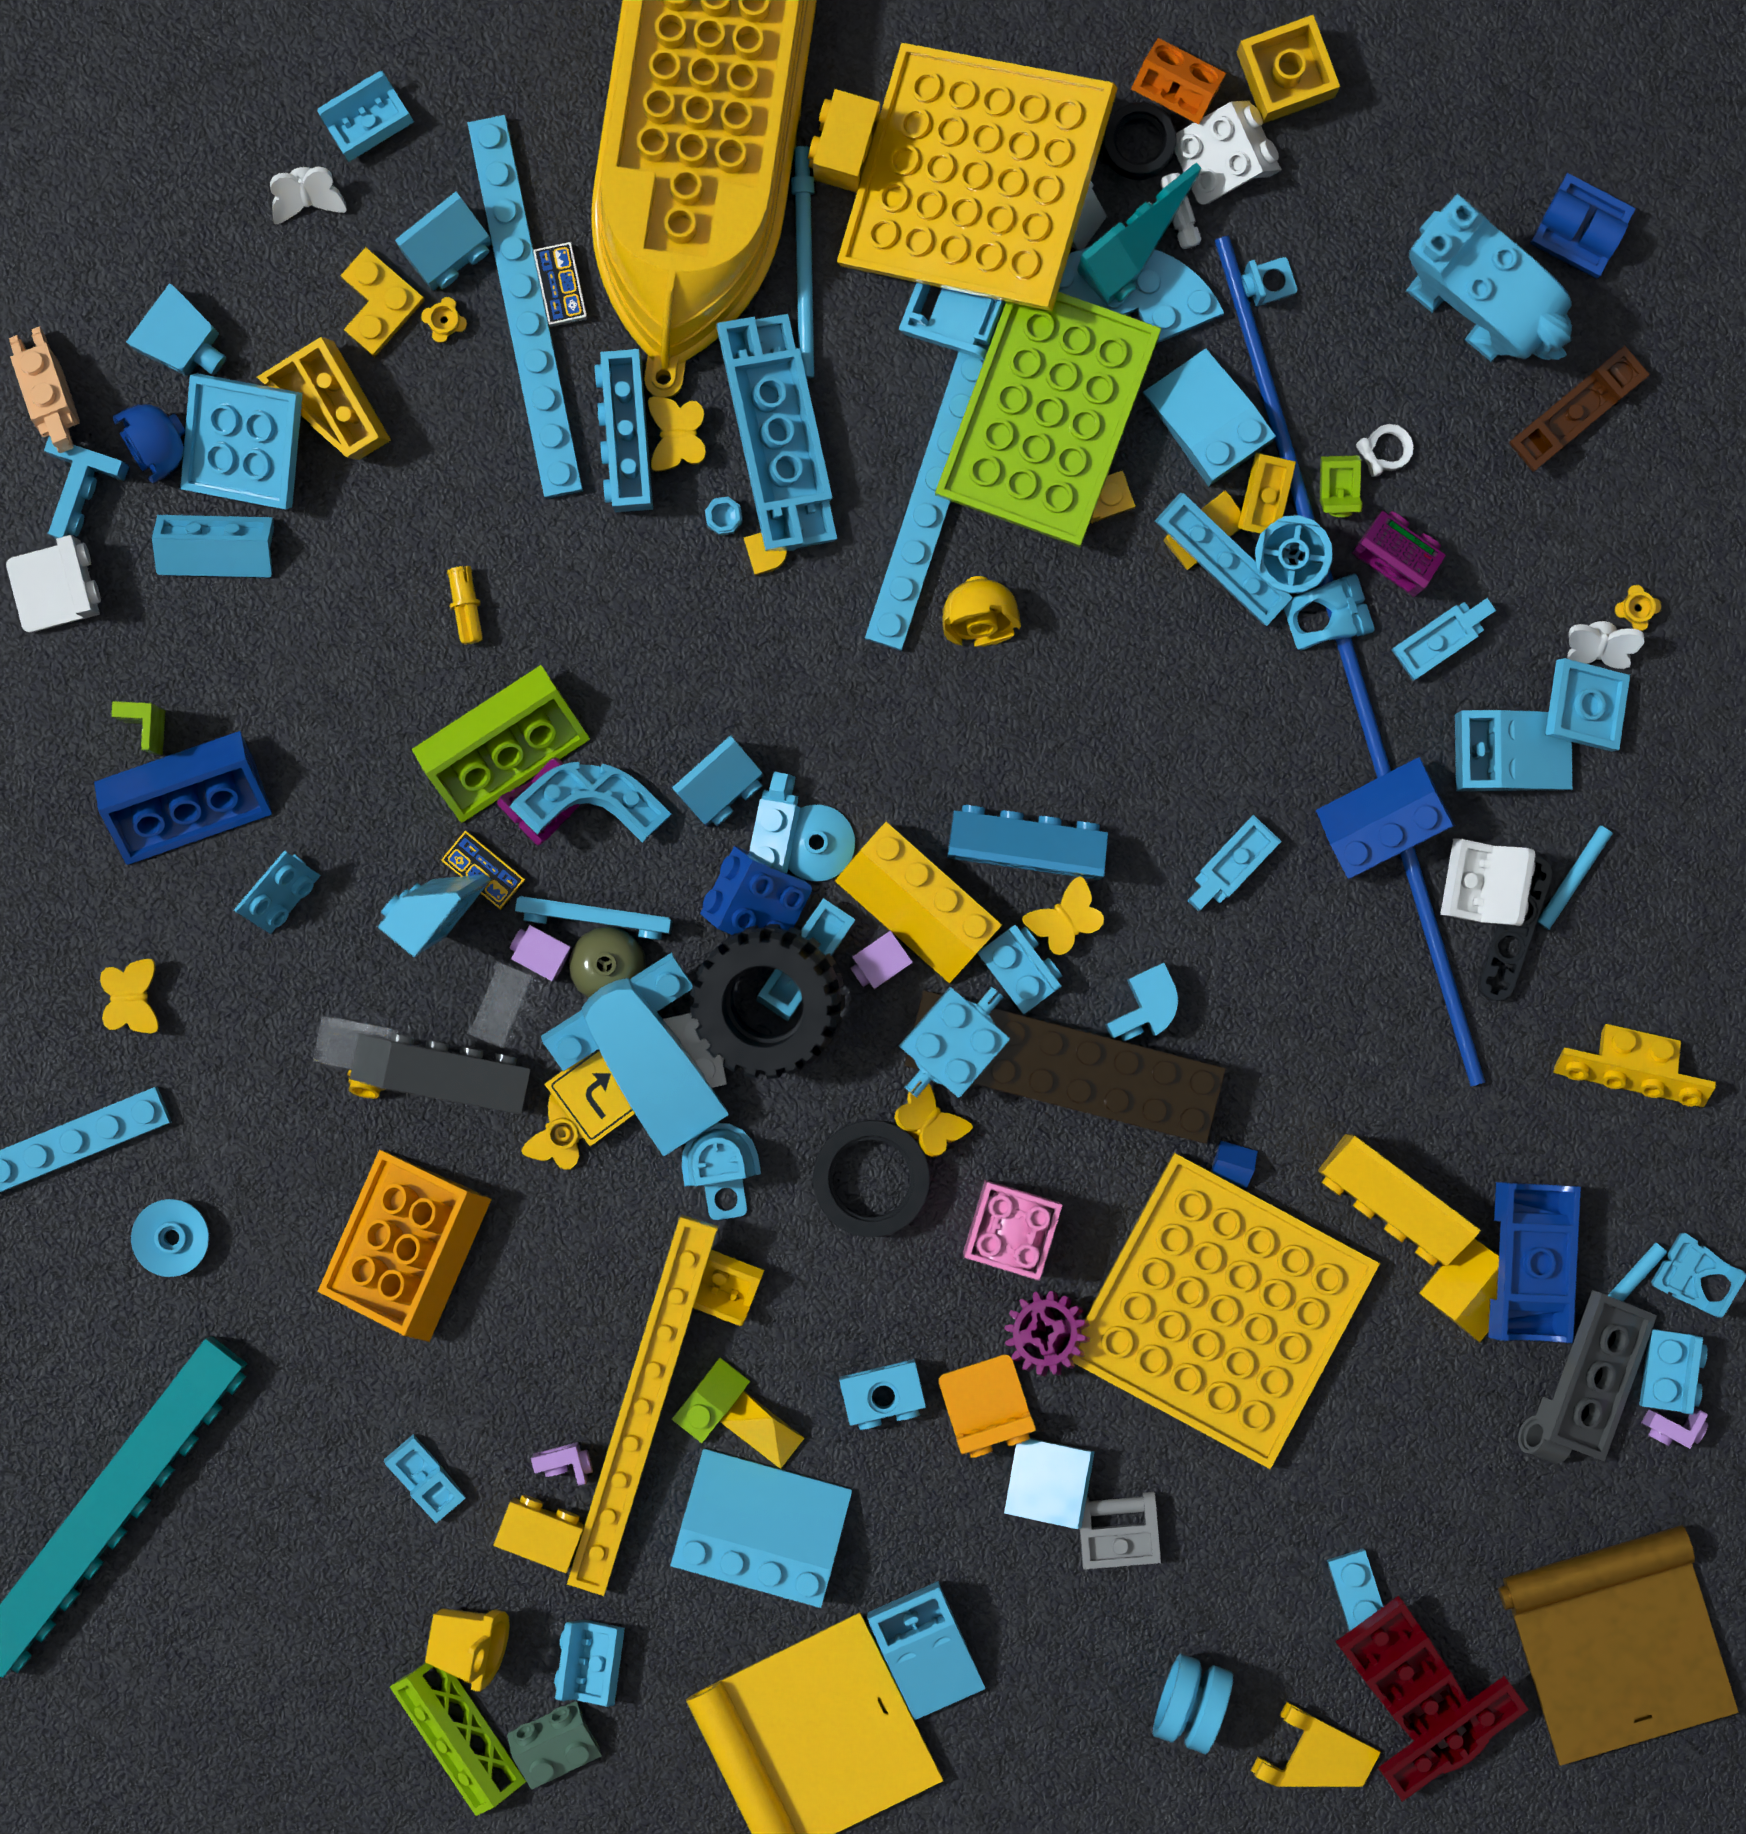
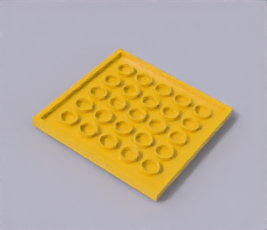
[837,43,1118,311]
[1072,1153,1380,1469]

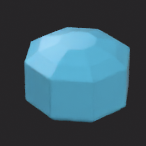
[705,497,743,536]

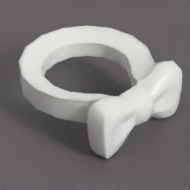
[1356,424,1413,477]

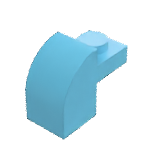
[1105,963,1178,1042]

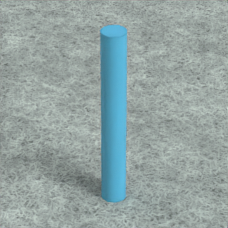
[1537,825,1613,930]
[1607,1242,1667,1302]

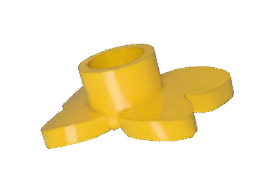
[648,396,706,472]
[1022,876,1104,955]
[100,959,159,1033]
[895,1081,973,1157]
[521,1094,583,1170]

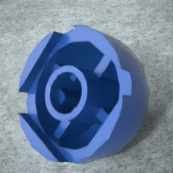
[113,404,185,484]

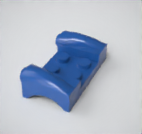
[1488,1182,1581,1343]

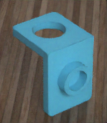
[1241,257,1297,307]

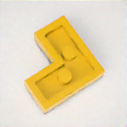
[340,247,425,357]

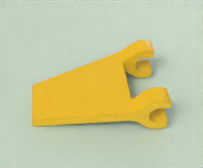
[1251,1702,1381,1787]

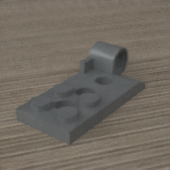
[1518,1290,1657,1464]

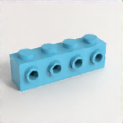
[595,349,653,512]

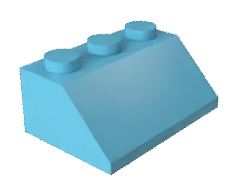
[378,874,491,957]

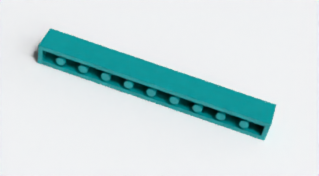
[0,1336,248,1678]

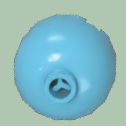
[1255,515,1333,594]

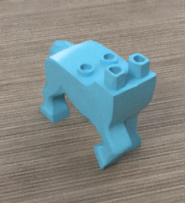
[1406,194,1572,362]

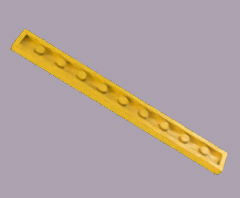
[567,1215,718,1596]

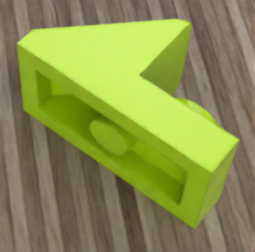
[672,1357,750,1443]

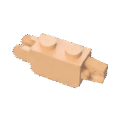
[9,326,80,453]

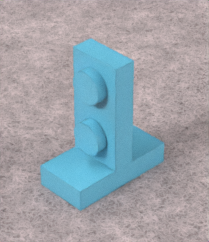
[44,436,129,539]

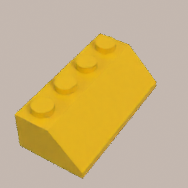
[835,822,1002,984]
[1318,1134,1481,1266]

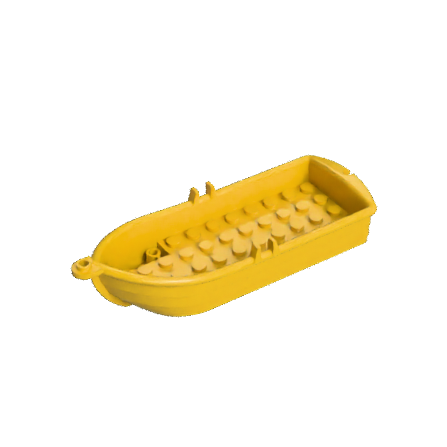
[591,0,817,399]

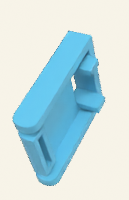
[898,282,1006,359]

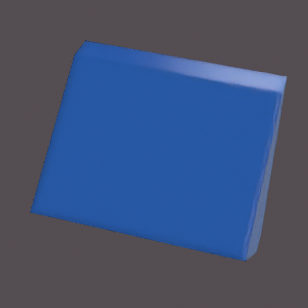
[1211,1140,1258,1188]

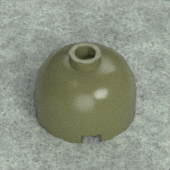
[569,926,647,998]

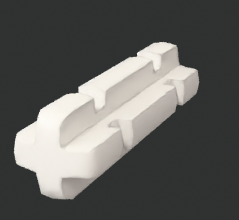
[1161,173,1201,249]

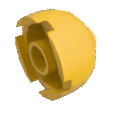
[942,576,1021,647]

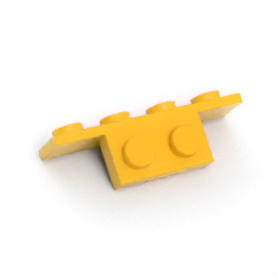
[1553,1024,1716,1107]

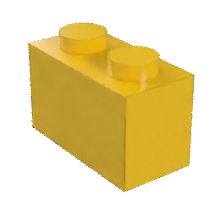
[493,1495,585,1573]

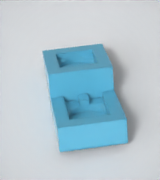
[384,1434,466,1523]

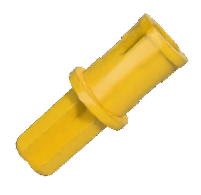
[447,566,482,644]

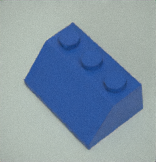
[1316,757,1455,879]

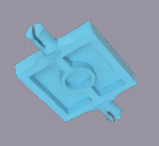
[899,987,1010,1098]

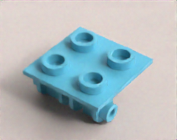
[234,850,321,934]

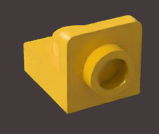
[1090,470,1135,523]

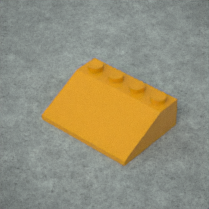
[317,1149,492,1342]

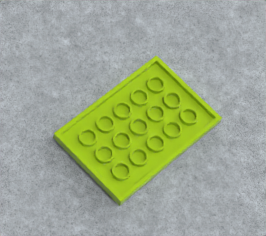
[935,292,1161,548]

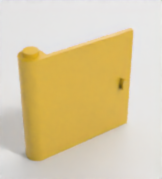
[686,1612,944,1834]

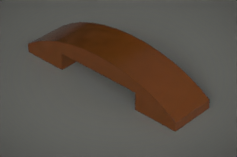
[1509,346,1650,472]

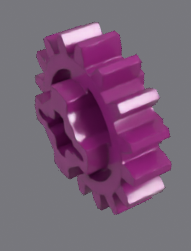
[1004,1291,1090,1376]

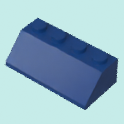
[94,731,272,865]

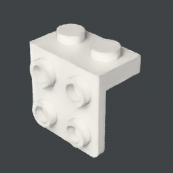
[1174,101,1281,204]
[6,535,101,633]
[1440,839,1535,926]

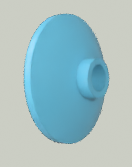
[788,805,855,882]
[131,1199,209,1277]

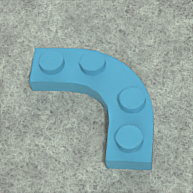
[510,762,671,843]

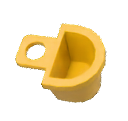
[425,1608,510,1692]

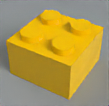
[1237,14,1340,124]
[808,89,880,193]

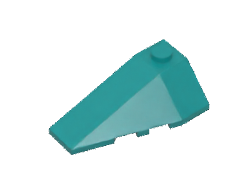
[1077,162,1201,305]

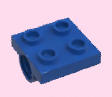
[1530,173,1636,279]

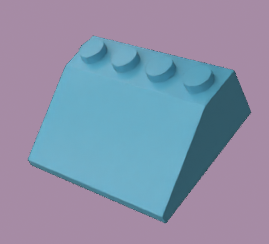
[670,1448,853,1608]

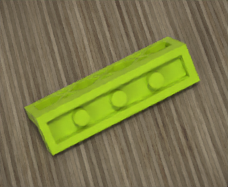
[390,1663,526,1816]

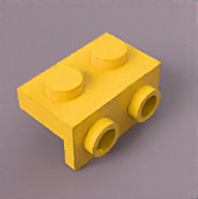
[693,1250,764,1326]

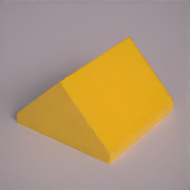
[1419,1238,1499,1343]

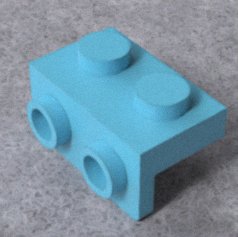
[317,71,414,162]
[554,1619,625,1707]

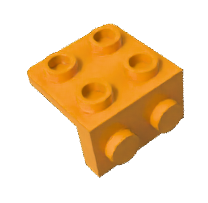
[938,1354,1036,1458]

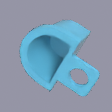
[682,1123,761,1220]

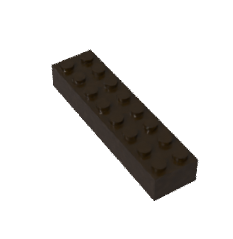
[904,991,1226,1144]

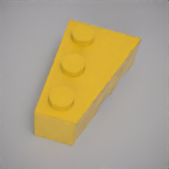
[257,337,391,460]

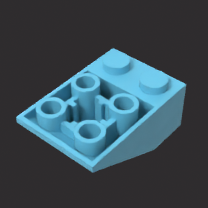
[1455,710,1573,791]
[867,1581,986,1720]

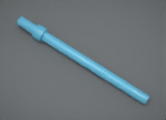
[791,146,814,378]

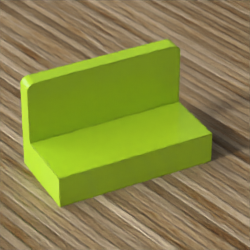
[111,701,165,755]

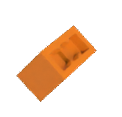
[1131,38,1226,124]

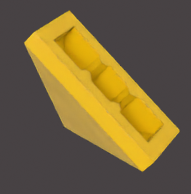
[719,1391,804,1469]

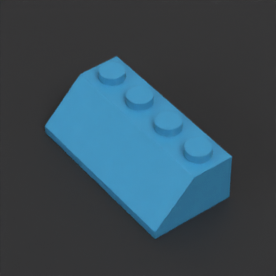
[947,805,1108,880]

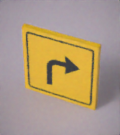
[544,1049,635,1147]

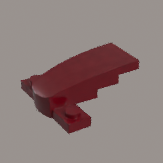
[1335,1596,1529,1802]

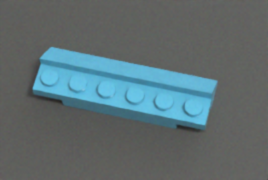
[716,314,837,551]

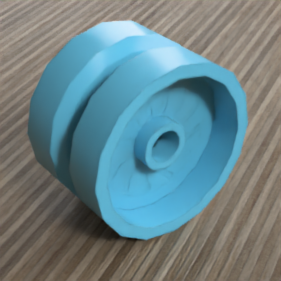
[1153,1654,1233,1754]

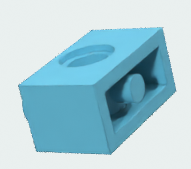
[839,1359,926,1430]

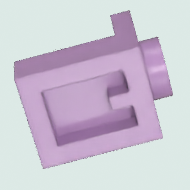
[531,1442,593,1486]

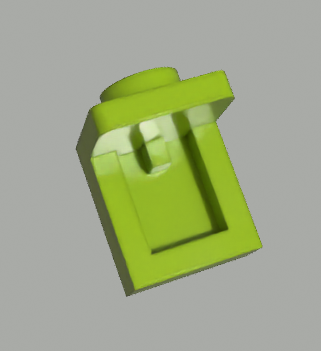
[1320,456,1362,517]

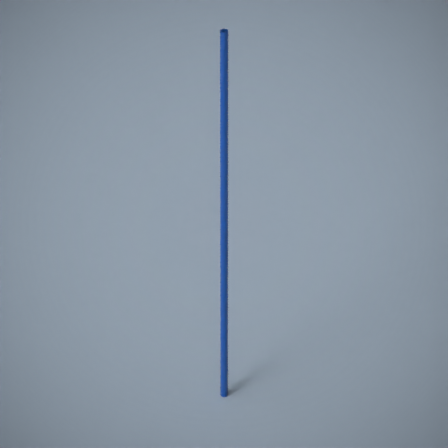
[1215,236,1485,1086]

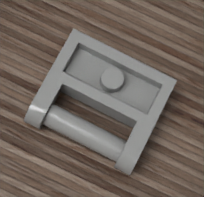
[1079,1492,1161,1570]

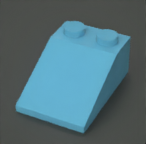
[1143,348,1276,487]

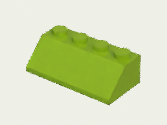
[412,665,590,823]

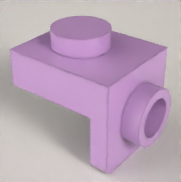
[1642,1407,1708,1448]

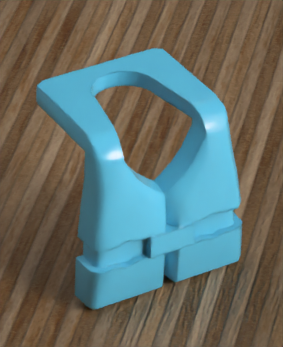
[1284,573,1375,650]
[1651,1232,1746,1318]

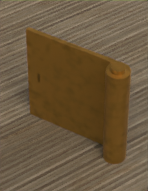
[1498,1525,1739,1766]

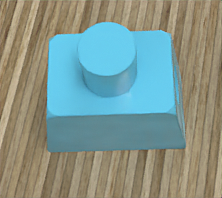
[126,283,226,376]

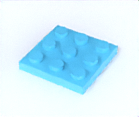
[180,373,303,510]

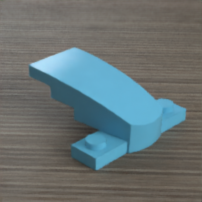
[541,952,729,1157]

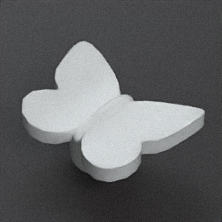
[270,166,347,224]
[1567,621,1644,669]

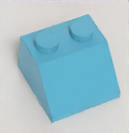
[395,192,492,291]
[672,736,764,827]

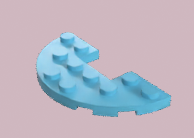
[1058,247,1224,343]

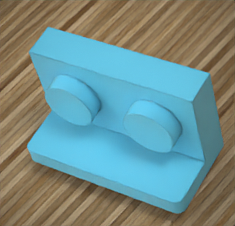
[977,925,1062,1015]
[1639,1329,1707,1415]

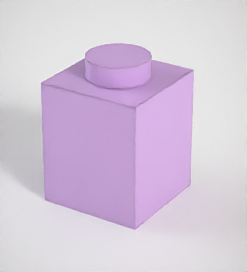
[510,925,572,982]
[850,931,913,989]

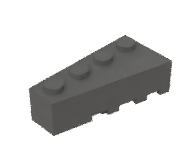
[350,1033,531,1114]

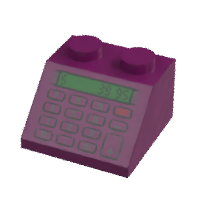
[1351,511,1446,597]

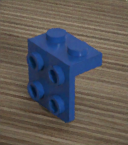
[700,846,812,935]

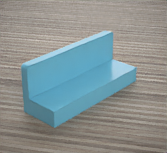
[152,515,274,577]

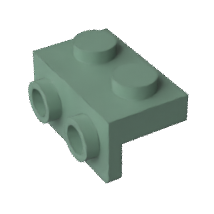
[507,1701,602,1790]

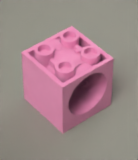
[963,1180,1062,1280]

